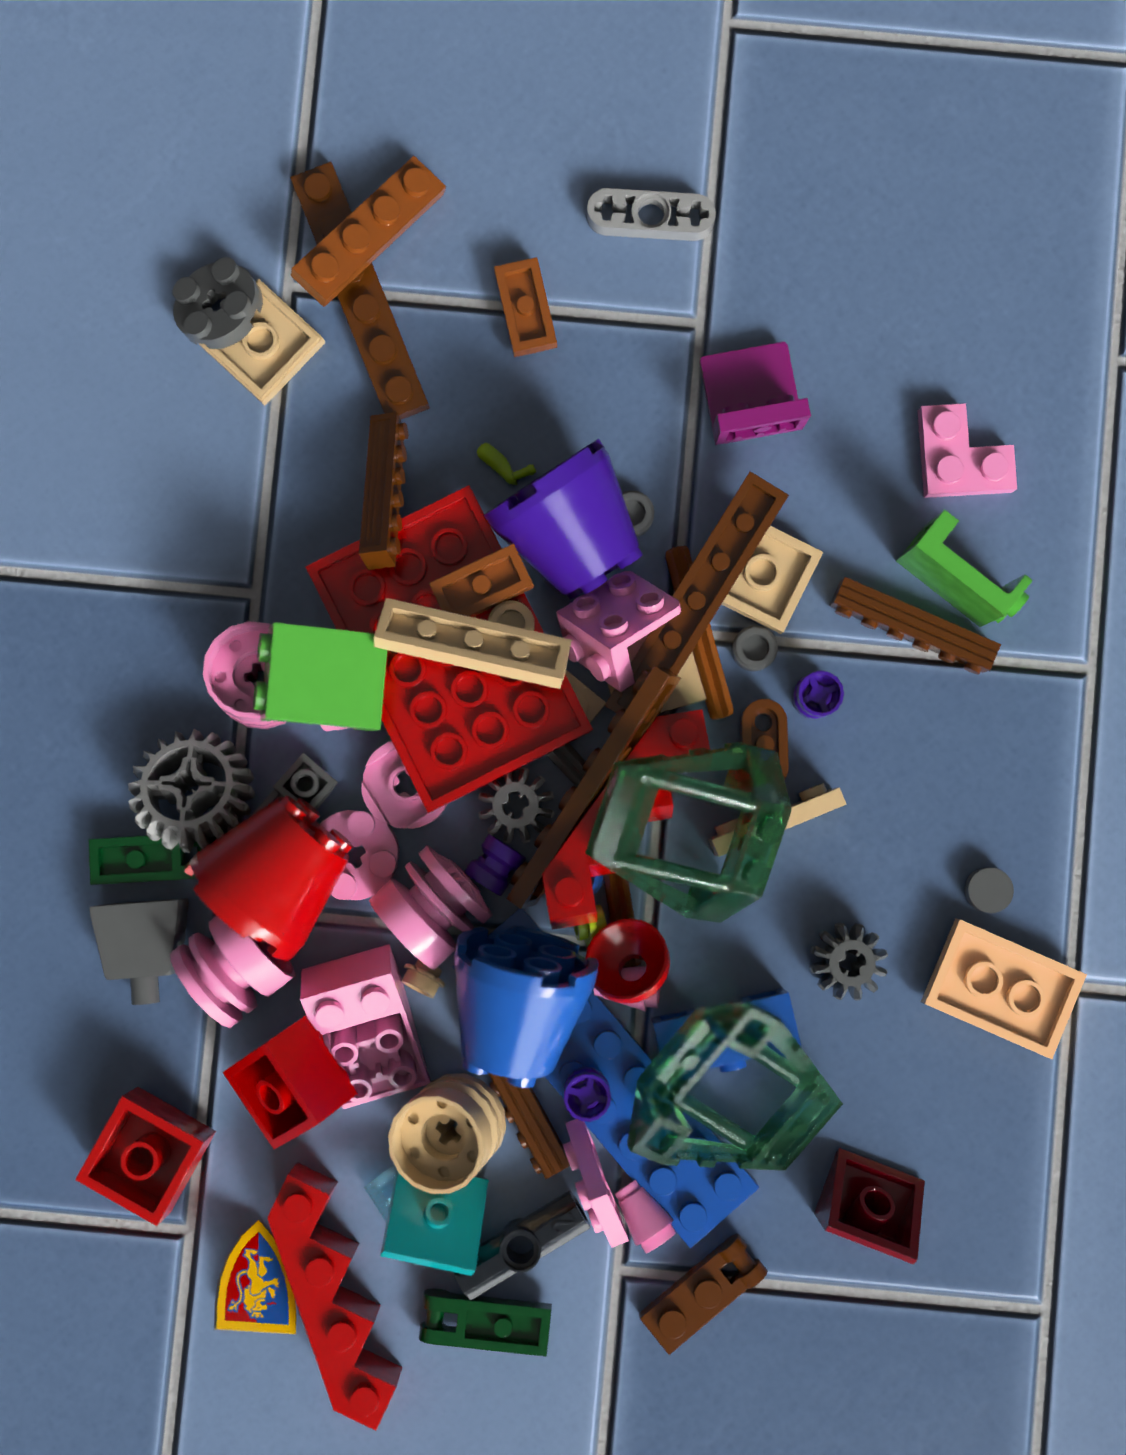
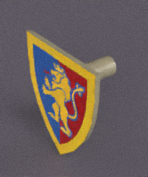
[214,1220,296,1335]

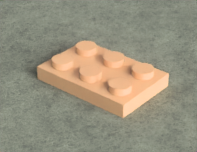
[921,918,1087,1059]

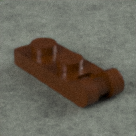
[639,1233,768,1355]

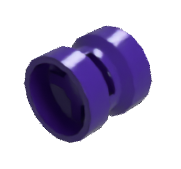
[792,671,844,719]
[464,834,526,896]
[564,1067,611,1122]

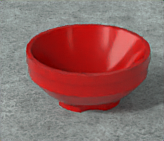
[585,918,670,1004]

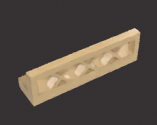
[374,598,572,689]

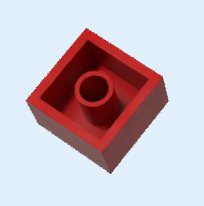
[222,1015,358,1149]
[75,1086,216,1226]

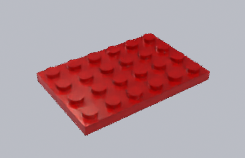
[305,485,593,813]

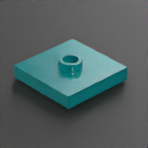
[380,1169,489,1276]

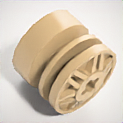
[388,1073,506,1194]

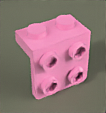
[556,571,681,692]

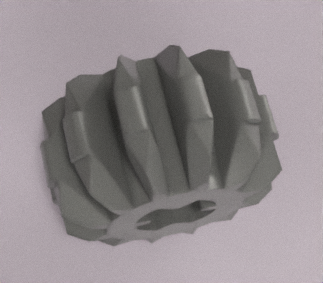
[809,922,888,1001]

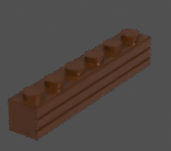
[359,412,408,570]
[829,577,1001,674]
[488,1073,570,1179]

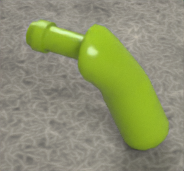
[477,443,537,485]

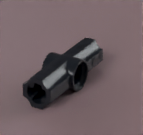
[453,1190,591,1301]

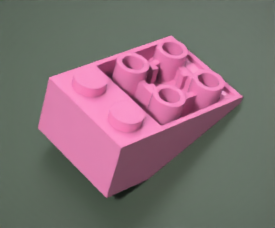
[300,944,430,1109]

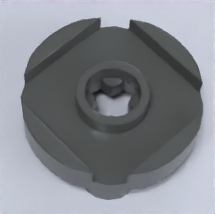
[172,257,263,349]

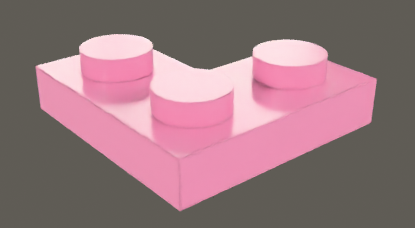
[918,403,1017,498]
[563,1119,629,1247]

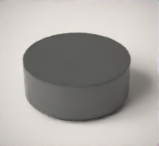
[622,491,654,537]
[731,625,778,672]
[964,867,1014,913]

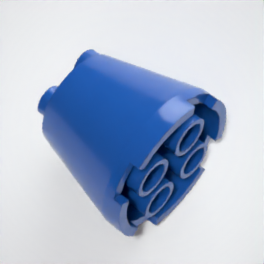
[454,927,599,1088]

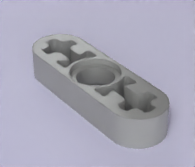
[587,188,716,241]

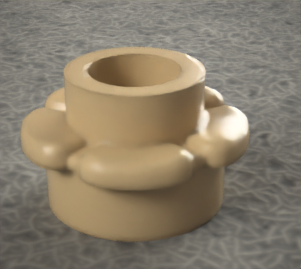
[401,959,445,998]

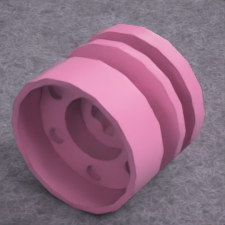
[203,621,286,729]
[369,845,493,970]
[170,916,295,1028]

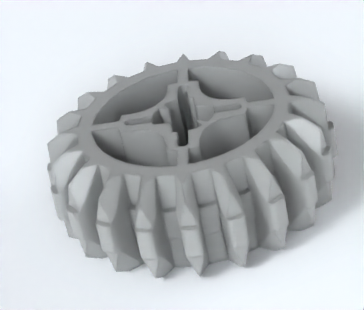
[128,729,255,853]

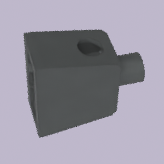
[90,898,189,1005]

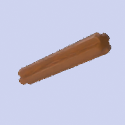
[665,546,734,720]

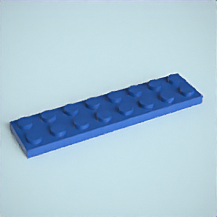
[452,908,760,1249]

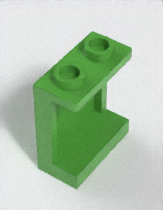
[896,509,1033,627]
[253,623,387,731]

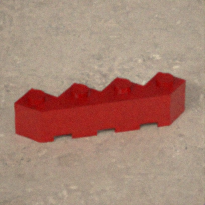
[542,709,711,930]
[267,1162,402,1431]

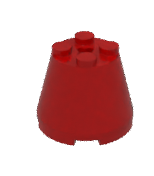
[184,795,353,961]

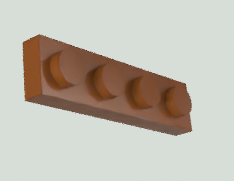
[291,156,446,307]

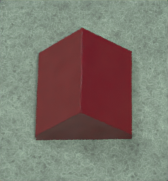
[814,1148,925,1265]

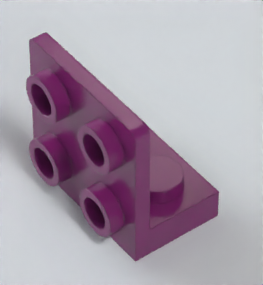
[700,342,811,445]

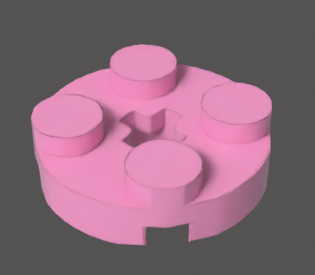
[361,741,447,829]
[320,810,400,900]

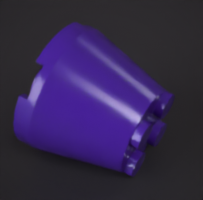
[484,439,643,600]

